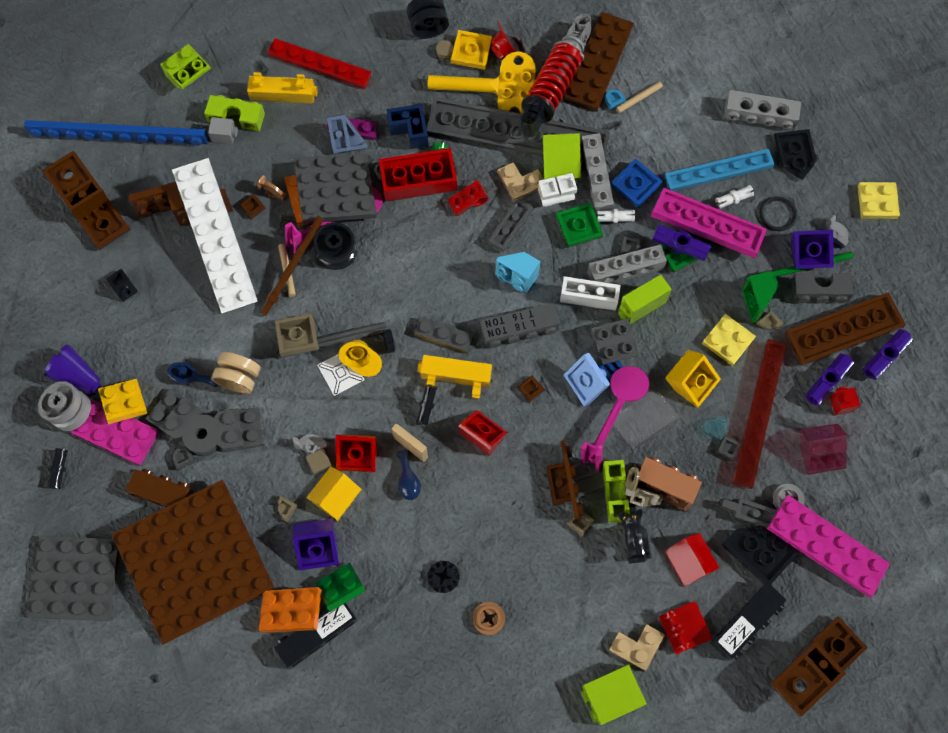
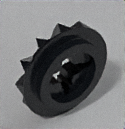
[428,560,460,593]

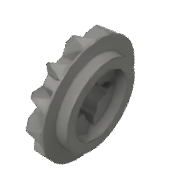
[772,484,805,510]

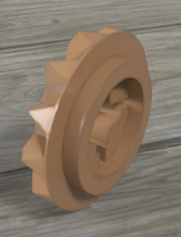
[473,602,505,635]

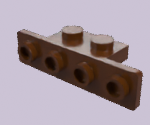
[546,440,583,521]

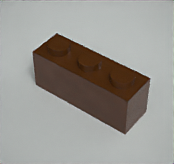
[125,468,194,507]

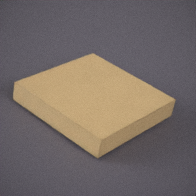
[391,424,428,462]

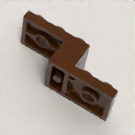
[42,150,131,250]
[128,182,233,226]
[769,616,868,717]

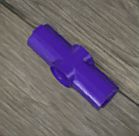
[652,224,711,261]
[862,329,913,380]
[805,353,854,406]

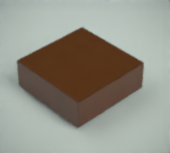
[239,194,266,219]
[517,375,545,402]

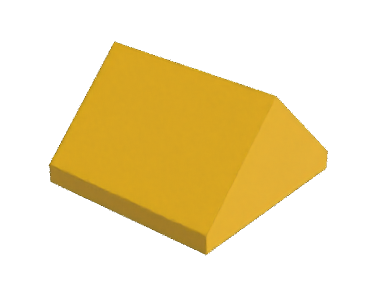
[306,467,362,521]

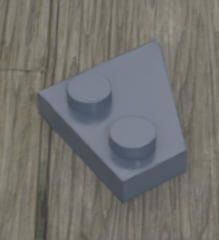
[327,114,368,154]

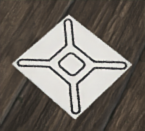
[318,354,364,396]

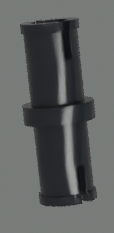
[416,384,438,425]
[47,448,68,489]

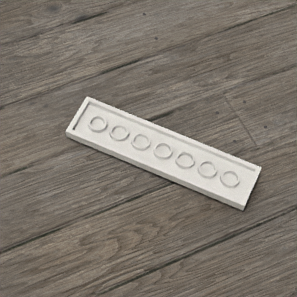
[172,158,258,314]

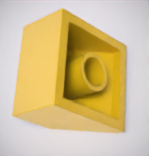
[665,350,721,408]

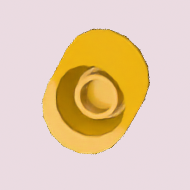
[339,340,382,377]

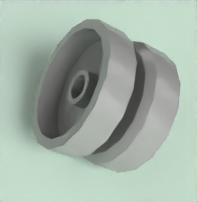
[38,381,91,431]

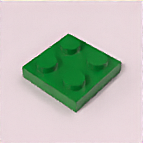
[556,203,603,248]
[315,563,366,612]

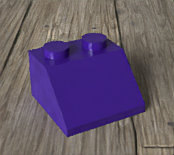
[791,230,834,269]
[292,518,339,570]

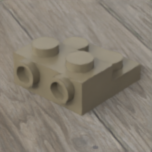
[275,313,319,357]

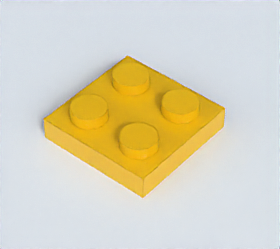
[451,30,492,70]
[98,379,147,424]

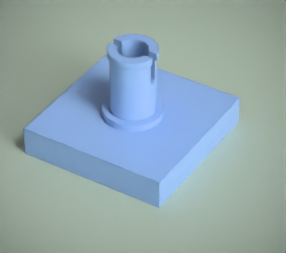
[564,353,610,406]

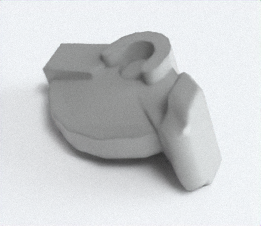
[826,215,849,248]
[292,434,327,455]

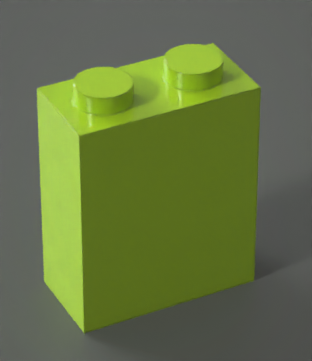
[543,133,581,183]
[618,274,672,324]
[580,665,647,726]

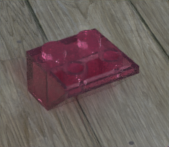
[800,423,847,475]

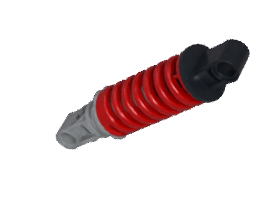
[521,14,591,137]

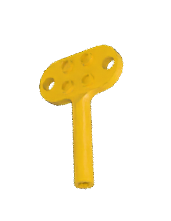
[428,52,536,114]

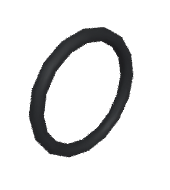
[760,196,797,231]

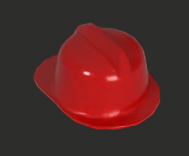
[491,20,516,59]

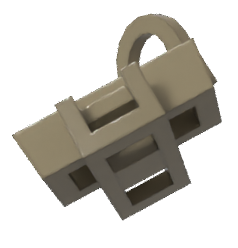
[625,467,664,507]

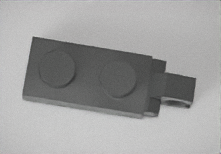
[719,498,777,529]

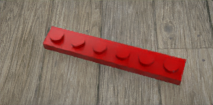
[268,38,372,89]

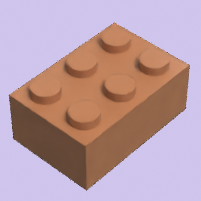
[637,457,702,512]

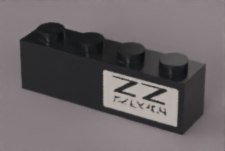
[710,583,786,661]
[274,603,358,670]

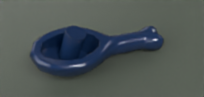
[167,362,218,387]
[398,450,421,500]

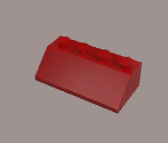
[379,148,457,202]

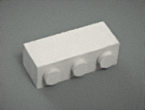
[560,277,620,311]

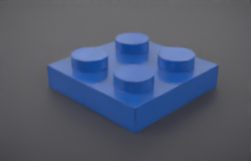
[610,159,663,208]

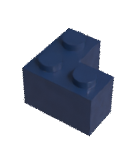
[386,104,429,149]

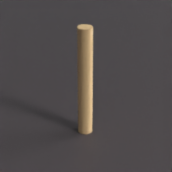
[616,81,663,114]
[278,244,296,297]

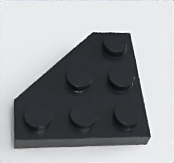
[722,529,800,584]

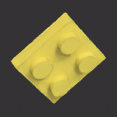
[858,182,900,219]
[702,314,756,366]

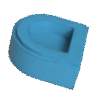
[605,89,626,111]

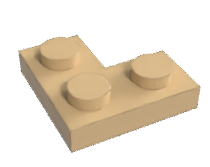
[497,162,544,202]
[609,624,664,672]

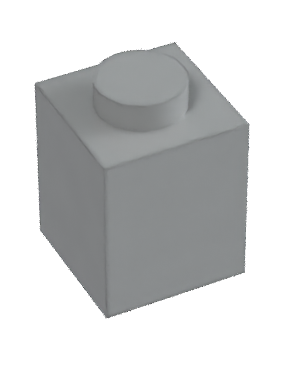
[208,117,238,144]

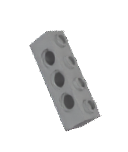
[724,90,801,129]
[581,133,614,212]
[587,244,667,284]

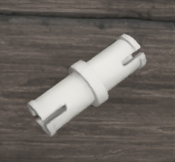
[715,185,754,209]
[597,209,635,223]

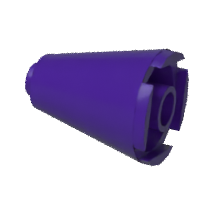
[44,345,101,395]

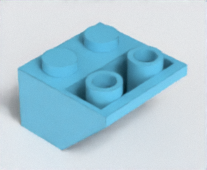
[495,252,541,293]

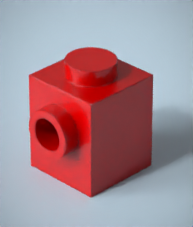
[830,386,861,416]

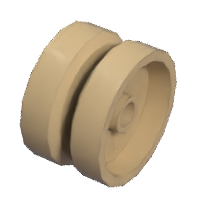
[211,352,261,394]

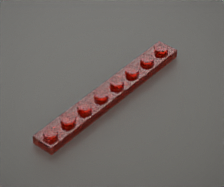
[732,339,786,489]

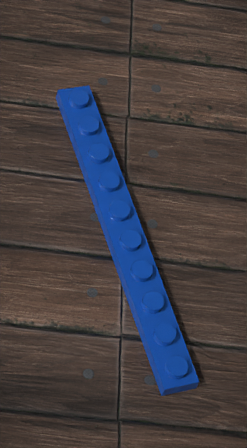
[24,120,208,145]

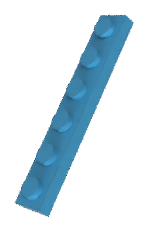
[664,149,774,191]

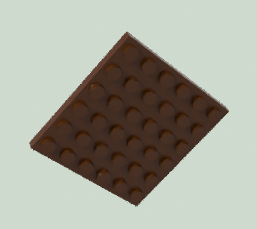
[111,479,275,645]

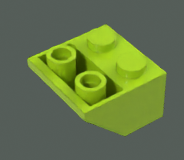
[160,44,211,89]

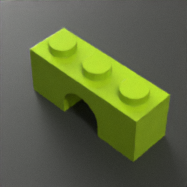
[204,95,265,132]
[602,460,630,524]

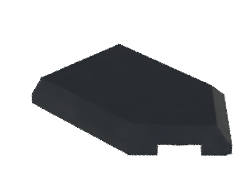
[774,129,817,181]

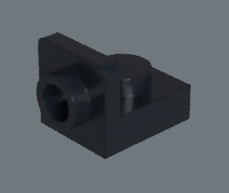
[106,268,138,302]

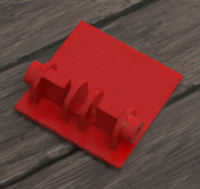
[658,601,713,655]

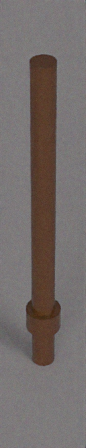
[260,215,324,316]

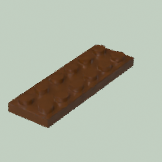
[564,12,634,112]
[785,292,906,366]

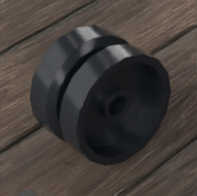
[406,0,449,39]
[313,222,357,270]

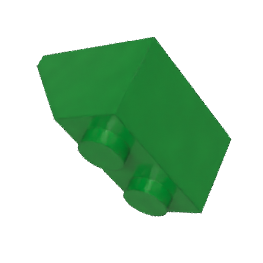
[742,271,778,324]

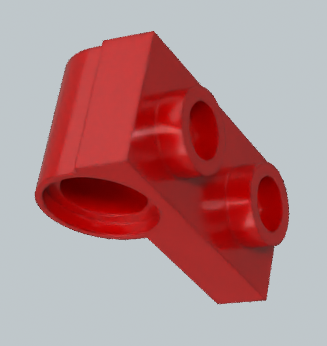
[447,180,488,216]

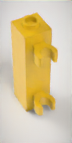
[247,72,318,104]
[417,355,492,399]

